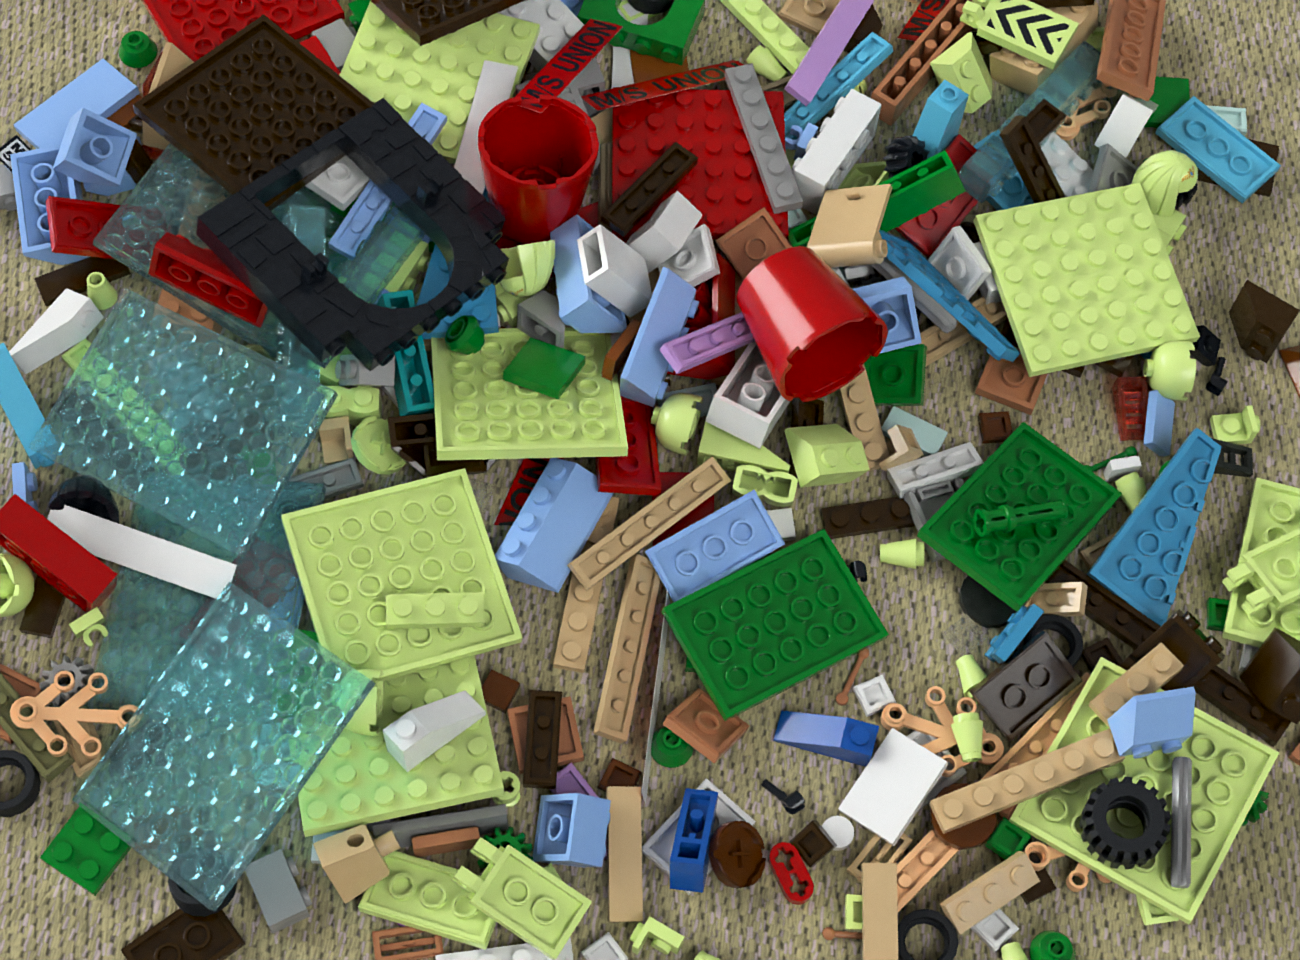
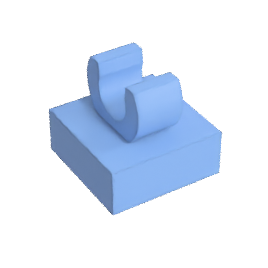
[785,122,819,160]

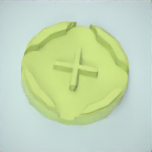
[351,416,406,475]

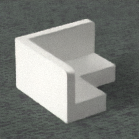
[1094,92,1159,158]
[626,190,702,274]

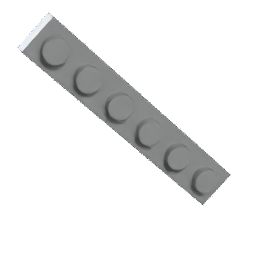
[724,64,803,214]

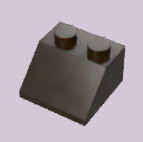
[1229,280,1300,363]
[1239,627,1300,724]

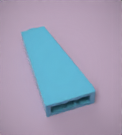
[912,79,969,159]
[0,343,63,469]

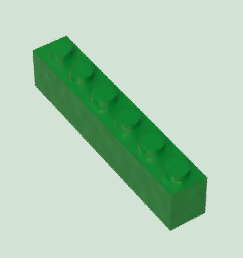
[788,150,966,247]

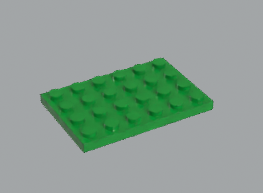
[917,422,1122,612]
[661,529,889,721]

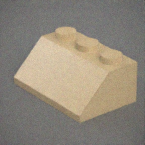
[142,41,194,153]

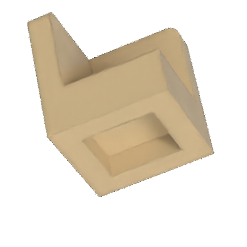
[317,416,355,465]
[879,424,924,471]

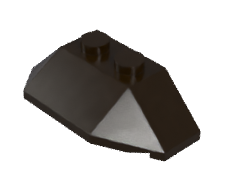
[387,413,497,478]

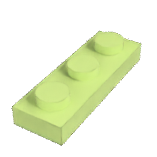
[385,592,485,629]

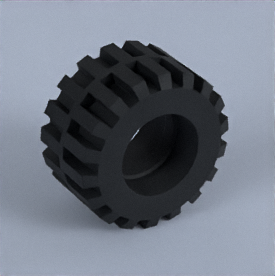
[1080,777,1171,869]

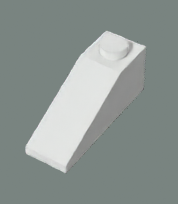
[9,288,104,374]
[383,691,486,772]

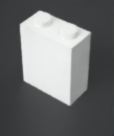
[577,224,652,318]

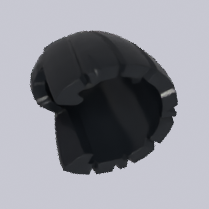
[48,476,119,524]

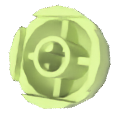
[1143,341,1196,401]
[651,393,703,456]
[0,553,34,617]
[332,669,384,736]

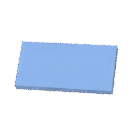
[13,59,140,149]
[645,490,785,603]

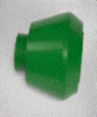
[119,31,158,68]
[445,315,485,355]
[651,726,694,768]
[1029,930,1076,960]

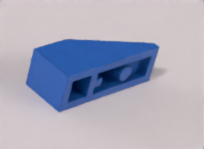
[773,710,879,767]
[670,788,718,893]

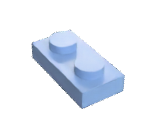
[12,462,39,512]

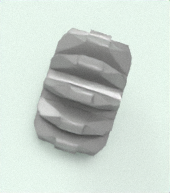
[39,655,97,707]

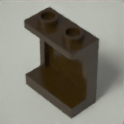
[1120,609,1225,691]

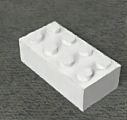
[498,0,584,71]
[791,89,882,215]
[705,341,790,449]

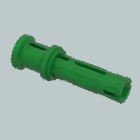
[973,499,1068,537]

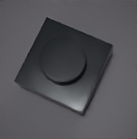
[1189,325,1221,367]

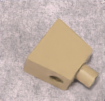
[313,824,401,904]

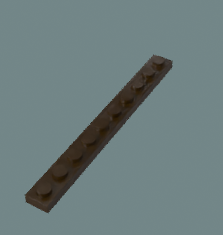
[1045,560,1291,747]

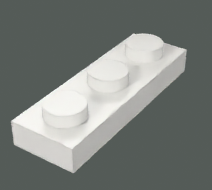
[887,442,984,499]

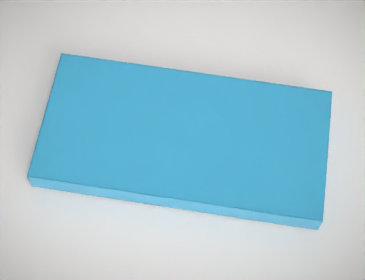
[1155,96,1281,204]

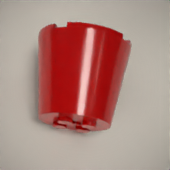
[478,94,599,244]
[737,246,888,402]

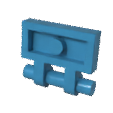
[984,604,1044,664]

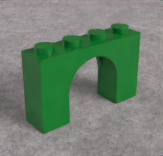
[577,0,705,65]

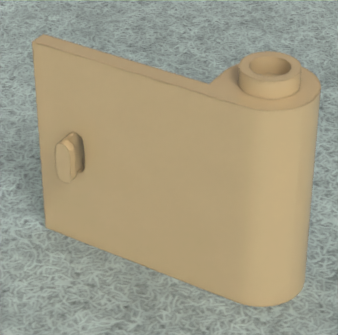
[807,184,892,268]

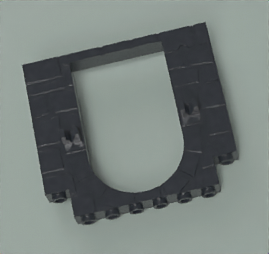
[196,98,509,371]

